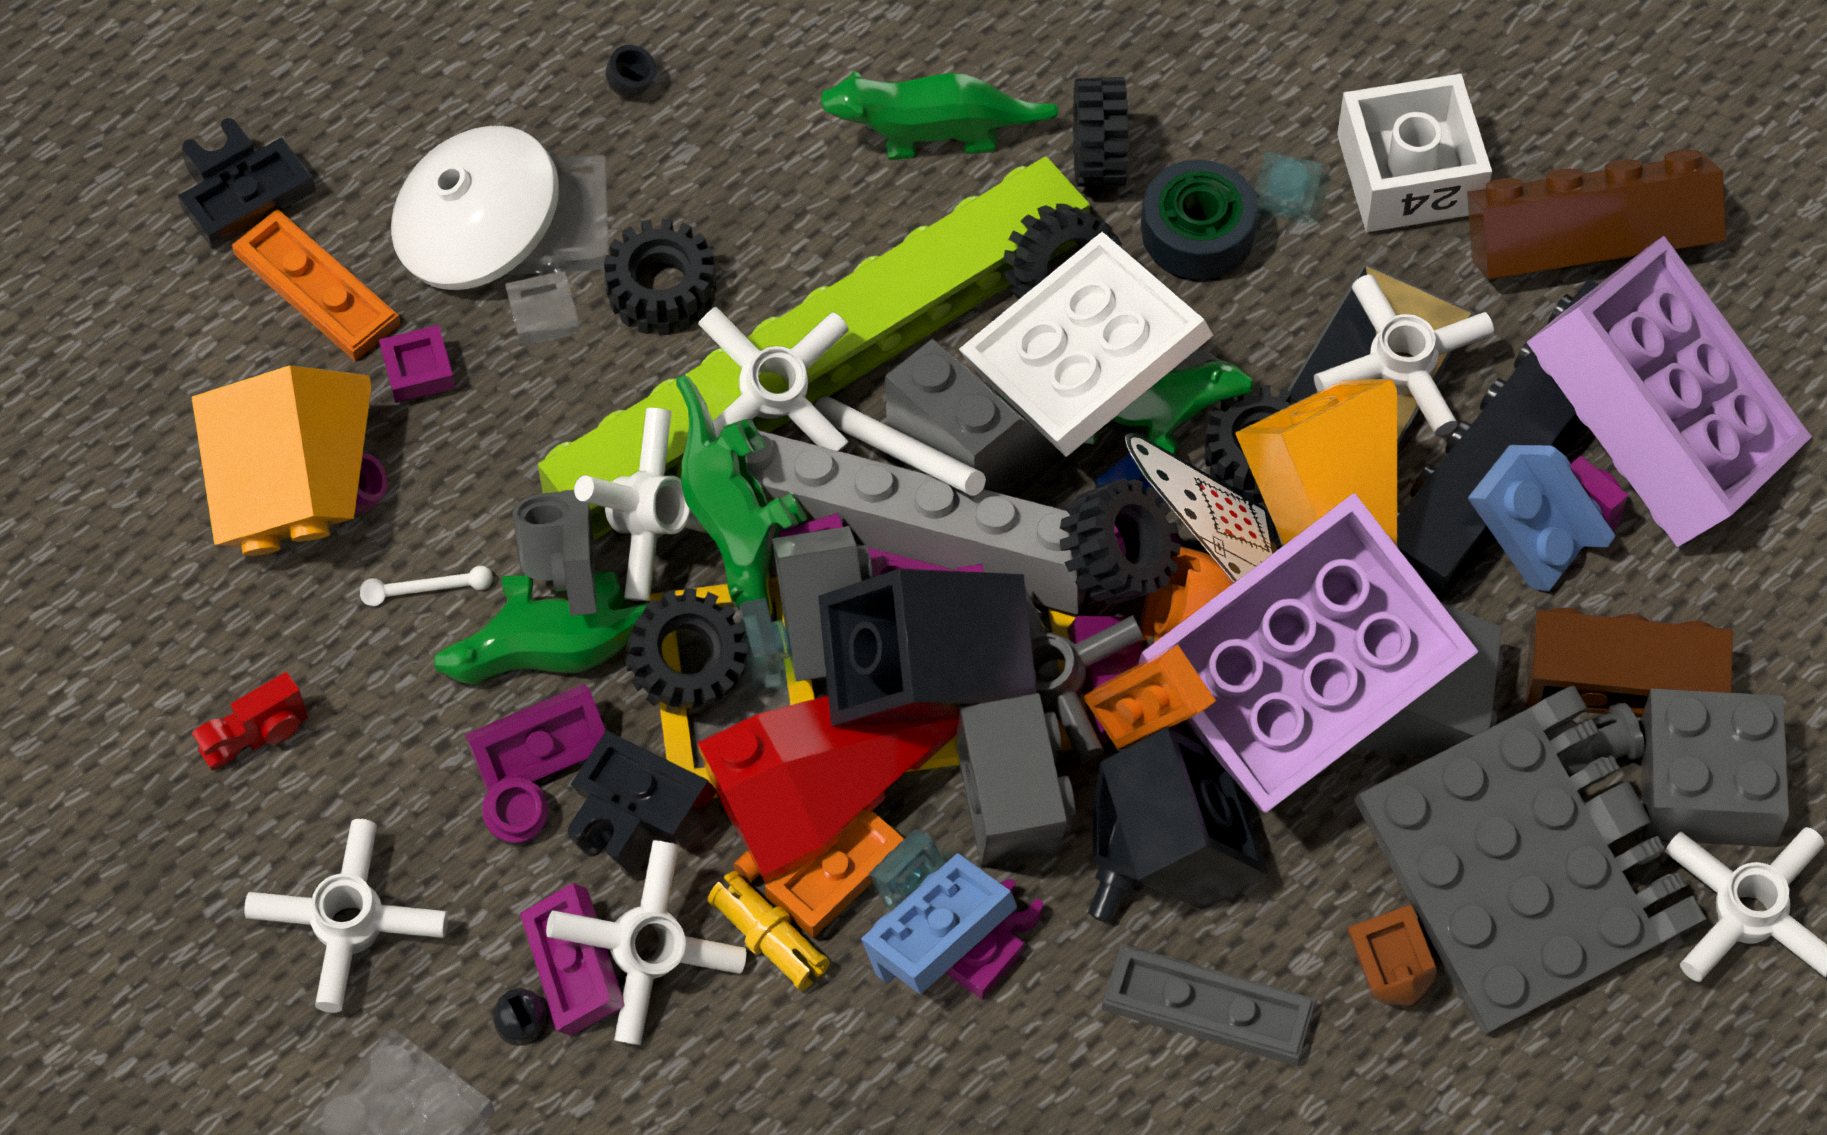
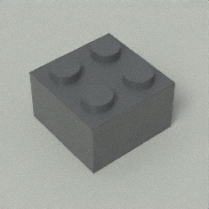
[1640,689,1789,847]
[955,693,1075,867]

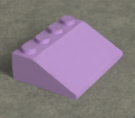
[1527,236,1812,547]
[1138,493,1479,814]

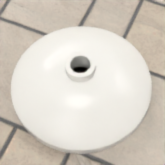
[391,126,559,290]

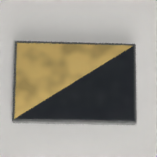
[1288,263,1475,453]

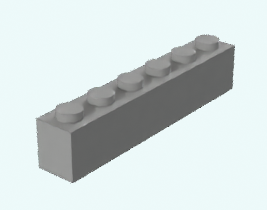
[747,430,1089,615]

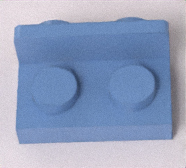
[1468,445,1615,591]
[861,853,1017,995]

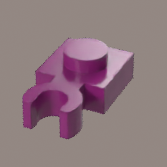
[945,878,1043,1000]

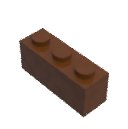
[1526,608,1733,718]

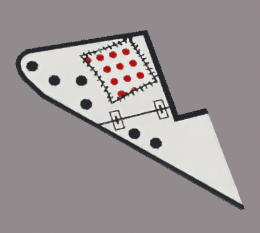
[1125,433,1277,583]

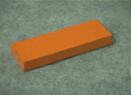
[232,209,401,362]
[1084,644,1216,750]

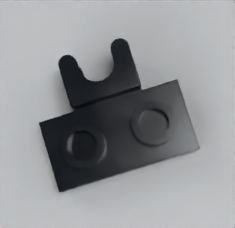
[178,118,316,249]
[568,730,717,877]

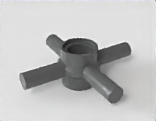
[1025,588,1145,762]

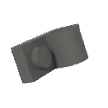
[512,490,596,616]

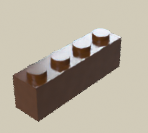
[1467,150,1726,279]

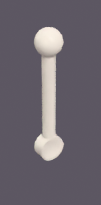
[360,566,493,606]

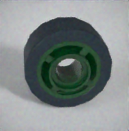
[1141,159,1258,280]

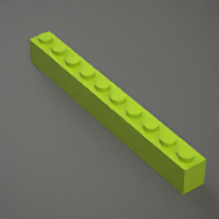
[538,156,1090,540]

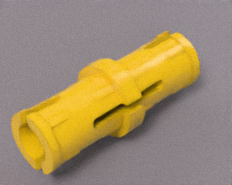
[708,871,830,991]

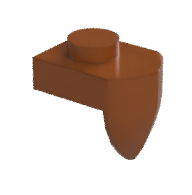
[1346,904,1437,1006]

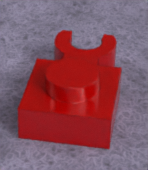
[192,671,308,771]

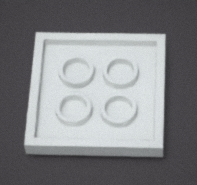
[959,232,1213,457]

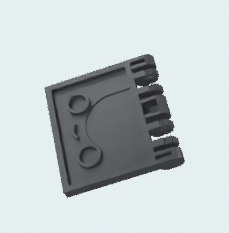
[1354,685,1706,1036]

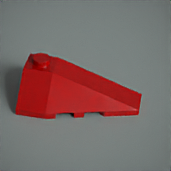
[697,696,958,883]

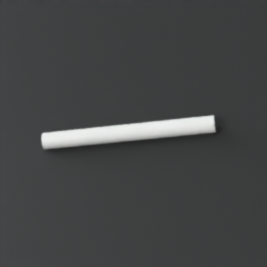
[815,396,986,496]

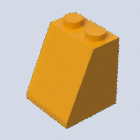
[192,365,371,556]
[1235,379,1397,547]

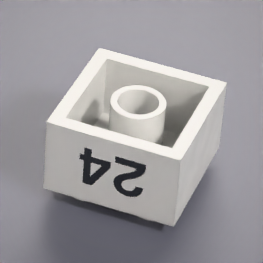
[1337,74,1492,232]

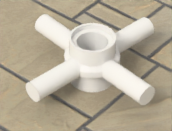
[1314,275,1494,436]
[698,307,849,452]
[574,408,708,602]
[245,819,448,1013]
[1665,827,1827,982]
[546,840,746,1045]

